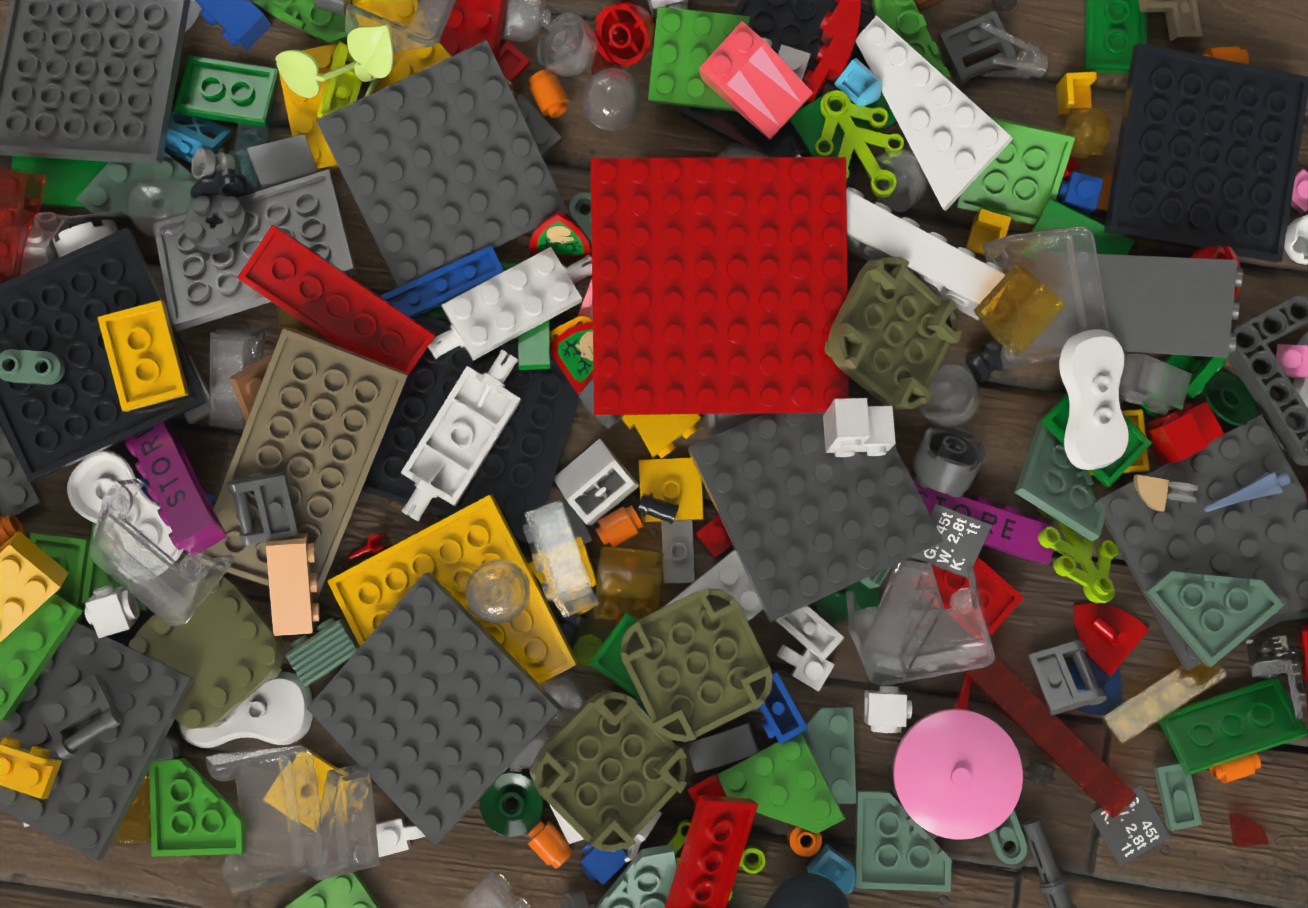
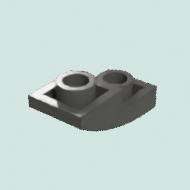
[685,722,759,773]

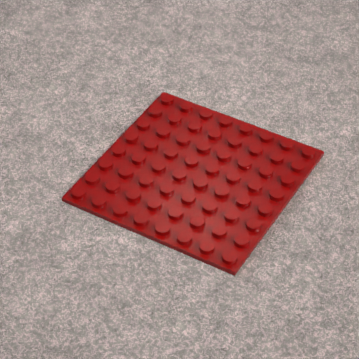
[590,157,849,415]

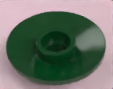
[1203,371,1257,426]
[480,772,543,837]

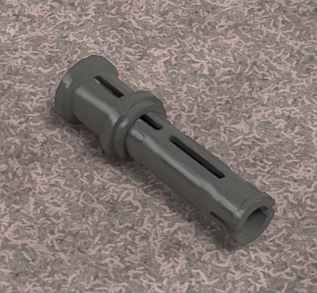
[1021,818,1077,908]

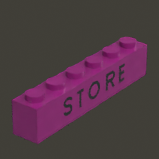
[125,420,228,557]
[913,478,1060,564]

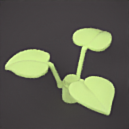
[275,24,394,98]

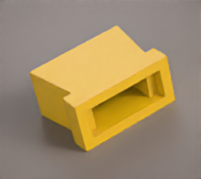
[622,414,702,459]

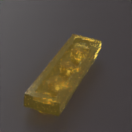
[1102,662,1228,746]

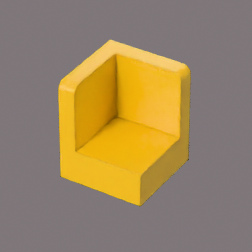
[1056,72,1097,115]
[966,209,1011,259]

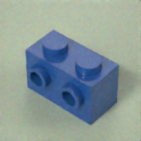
[754,669,808,744]

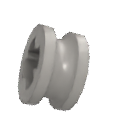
[1167,482,1199,503]

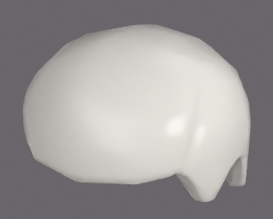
[1284,215,1308,265]

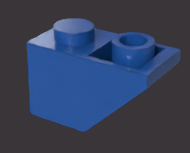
[195,0,272,51]

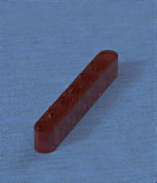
[957,643,1137,819]

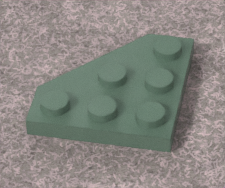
[76,152,208,219]
[1014,421,1107,541]
[1143,571,1284,667]
[802,707,856,804]
[854,790,952,892]
[595,844,677,908]

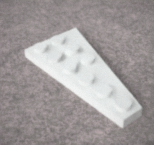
[855,16,1013,211]

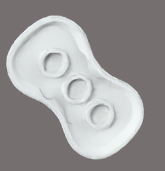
[1059,329,1129,470]
[67,450,184,577]
[176,671,313,748]

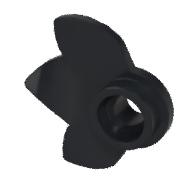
[190,169,254,198]

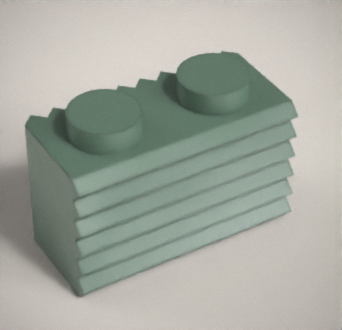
[285,617,360,686]

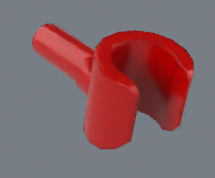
[348,533,392,561]

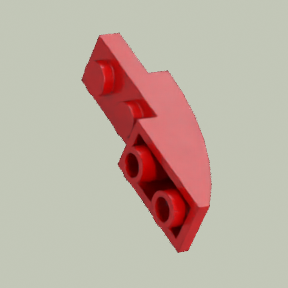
[803,0,861,103]

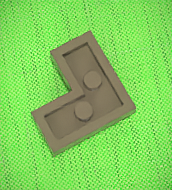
[1138,0,1203,42]

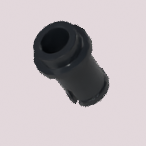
[637,493,679,524]

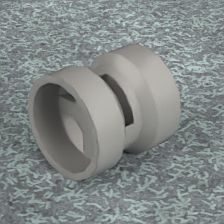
[192,148,235,180]

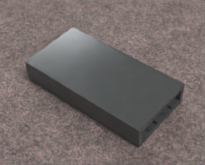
[1028,251,1243,358]

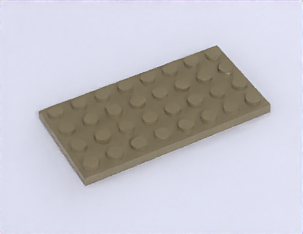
[194,326,408,602]

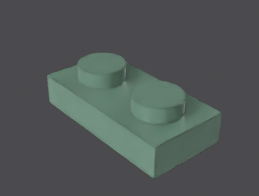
[1153,761,1202,831]

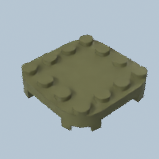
[825,257,962,410]
[128,574,286,729]
[620,588,773,742]
[530,690,687,852]

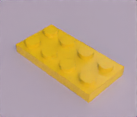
[279,44,339,172]

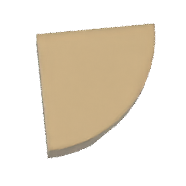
[1134,475,1169,512]

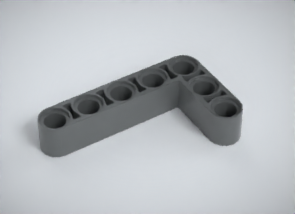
[1228,296,1308,466]

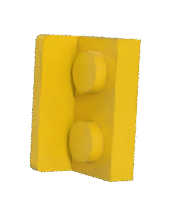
[0,736,62,799]

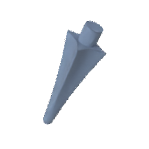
[1203,472,1291,512]

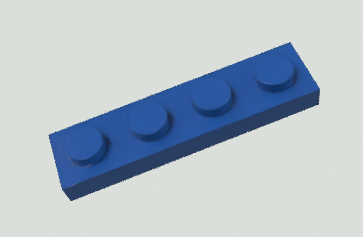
[380,245,504,318]

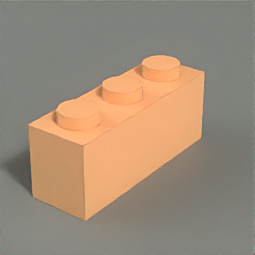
[266,533,320,636]

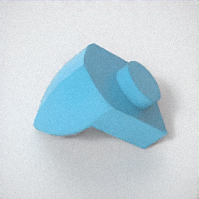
[834,58,882,106]
[806,844,856,895]

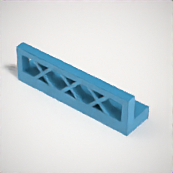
[164,104,232,163]

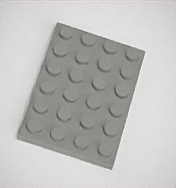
[153,169,357,332]

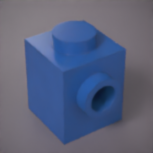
[1056,171,1103,216]
[580,842,628,885]

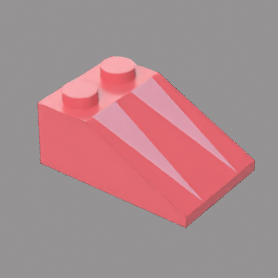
[699,21,813,140]

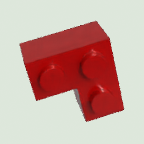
[1145,400,1224,465]

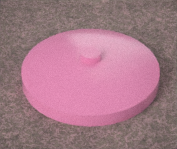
[893,709,1023,839]

